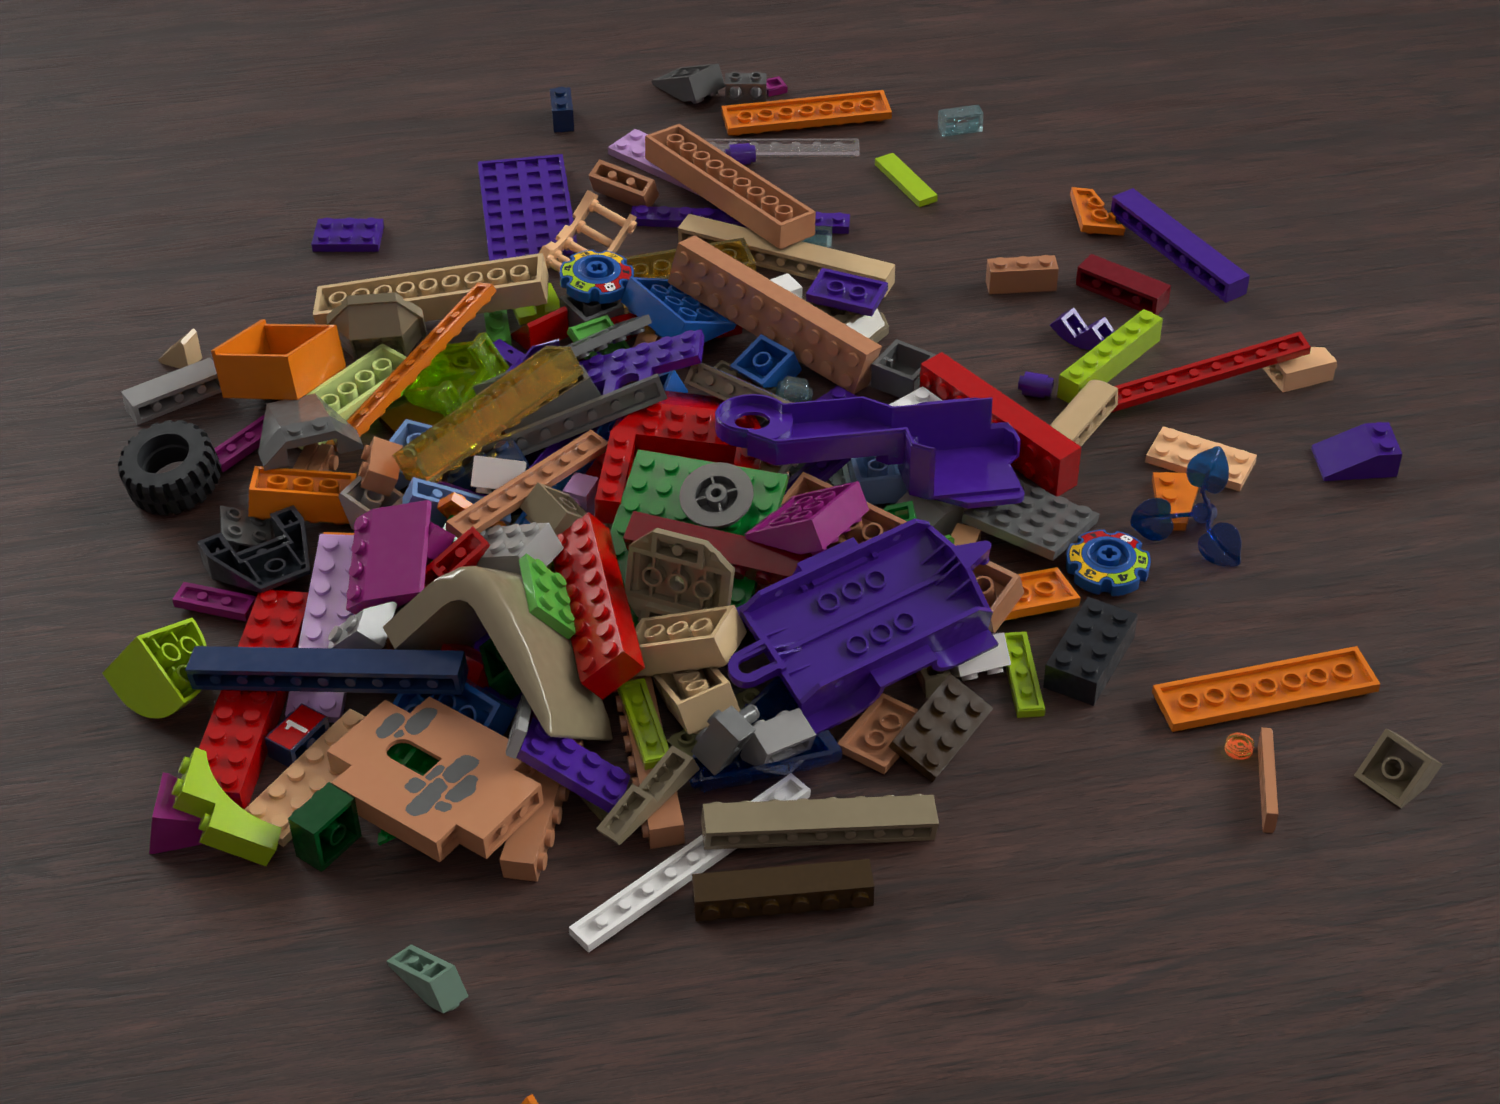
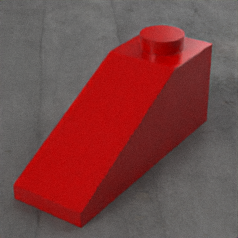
[424,526,490,588]

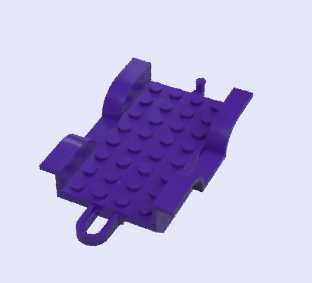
[727,518,999,735]

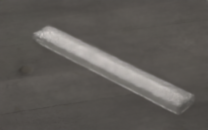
[704,138,860,157]

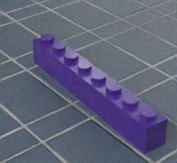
[1111,188,1250,303]

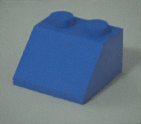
[730,334,802,388]

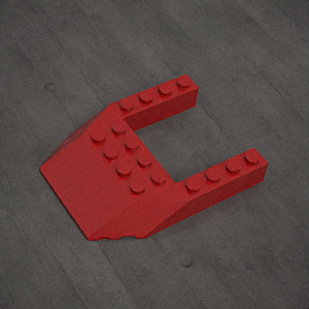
[595,391,762,524]

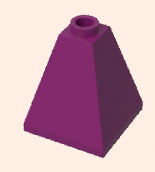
[149,772,203,854]

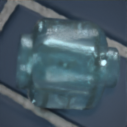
[776,376,813,403]

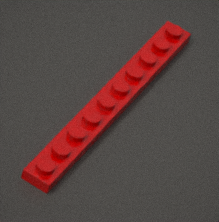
[1111,331,1311,413]

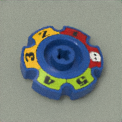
[560,250,634,304]
[1066,529,1151,596]

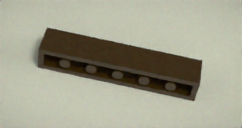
[692,859,875,921]

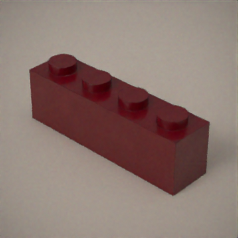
[1076,254,1171,315]

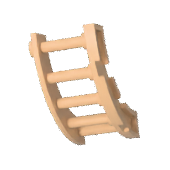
[538,190,637,273]

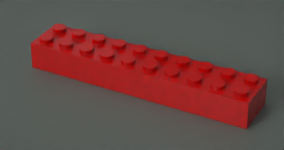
[199,590,308,809]

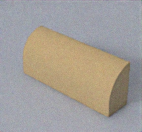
[1050,380,1118,446]

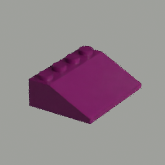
[744,481,869,555]
[346,500,432,614]

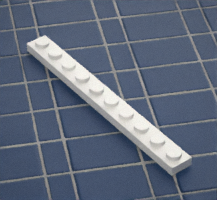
[569,773,811,953]

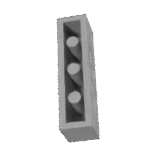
[121,357,221,425]

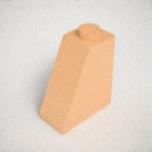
[1263,347,1337,392]

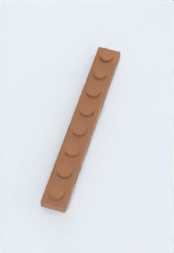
[445,430,608,538]

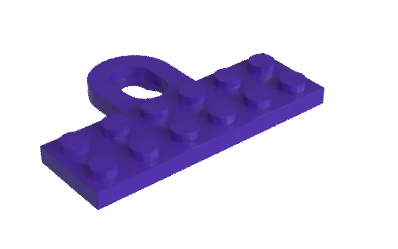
[563,329,705,395]

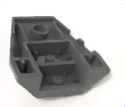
[258,393,363,471]

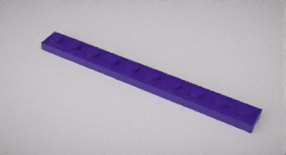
[631,205,850,234]

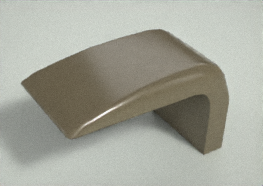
[383,566,613,741]

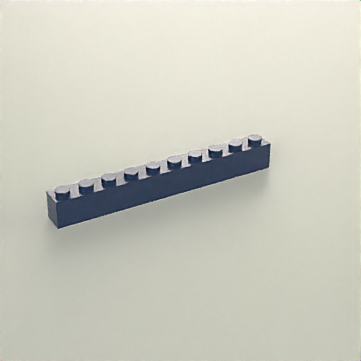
[185,646,469,695]

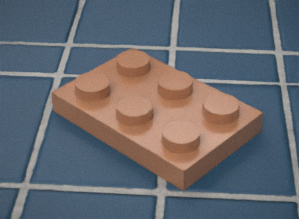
[837,693,918,775]

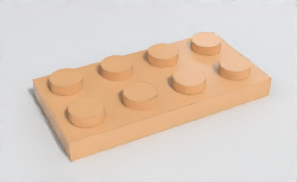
[1145,427,1257,492]

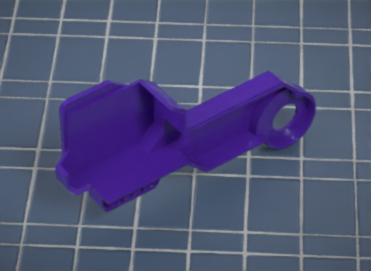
[715,394,1025,509]

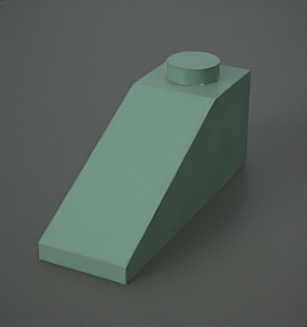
[387,945,468,1014]

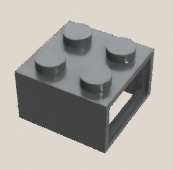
[871,339,936,398]

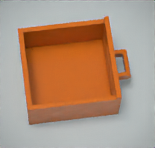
[211,319,346,400]

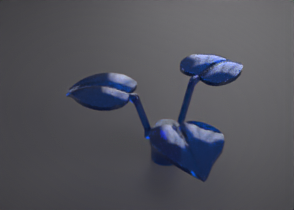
[1130,446,1242,567]

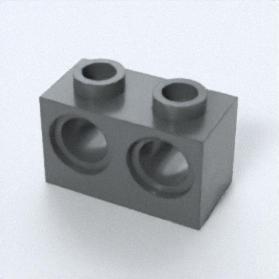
[725,72,767,105]

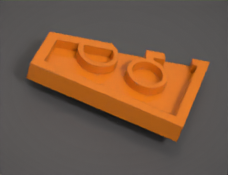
[1070,187,1126,236]
[1152,472,1203,531]

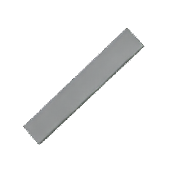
[505,694,532,759]

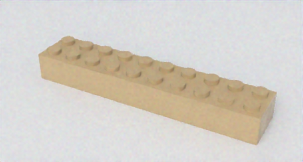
[313,253,549,325]

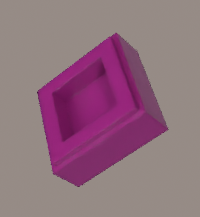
[767,76,788,97]

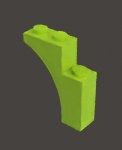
[172,747,282,866]

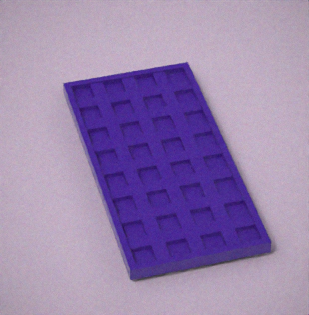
[478,154,577,261]

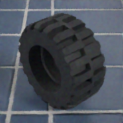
[118,420,221,515]

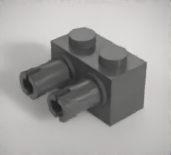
[691,704,760,776]

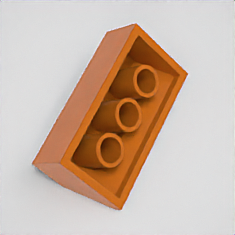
[248,466,357,525]

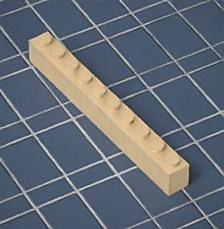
[678,214,895,298]

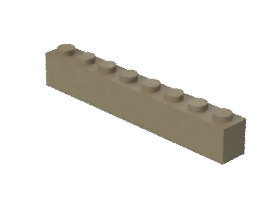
[701,794,939,850]

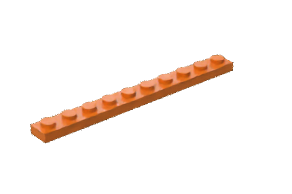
[325,283,497,452]

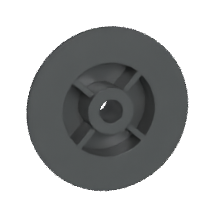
[679,462,754,529]

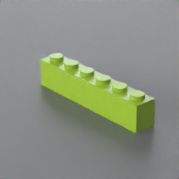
[1057,309,1163,403]

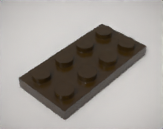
[888,673,993,783]

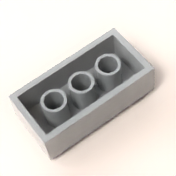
[476,522,564,574]

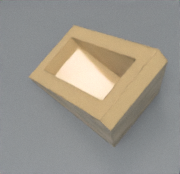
[158,328,202,369]

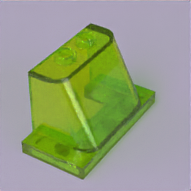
[403,332,510,429]

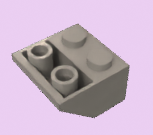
[740,708,816,769]

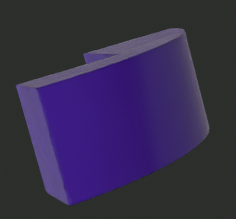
[1050,307,1115,350]

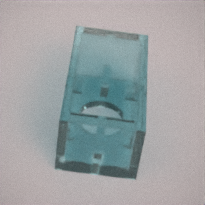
[938,105,984,137]

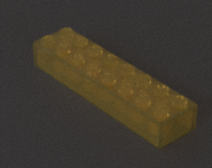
[392,346,584,483]

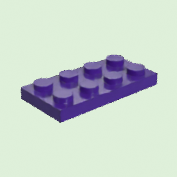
[516,717,630,813]

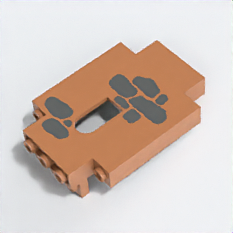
[326,697,544,862]

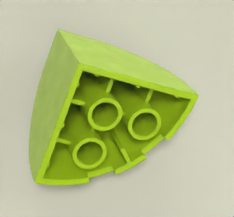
[102,617,207,718]

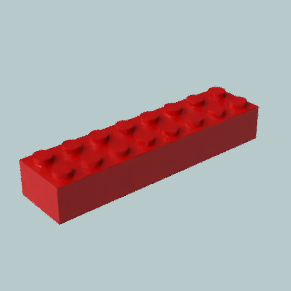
[919,352,1082,496]
[553,512,645,700]

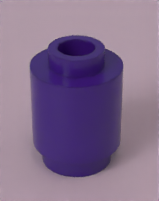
[725,143,756,165]
[1018,371,1054,399]

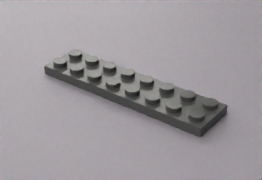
[473,314,652,397]

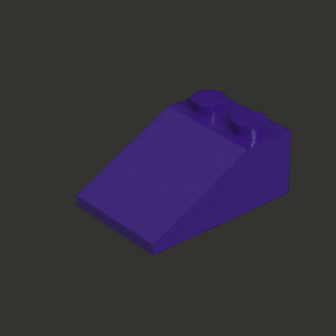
[1311,422,1403,481]

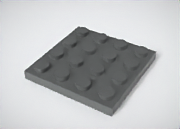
[962,479,1099,561]

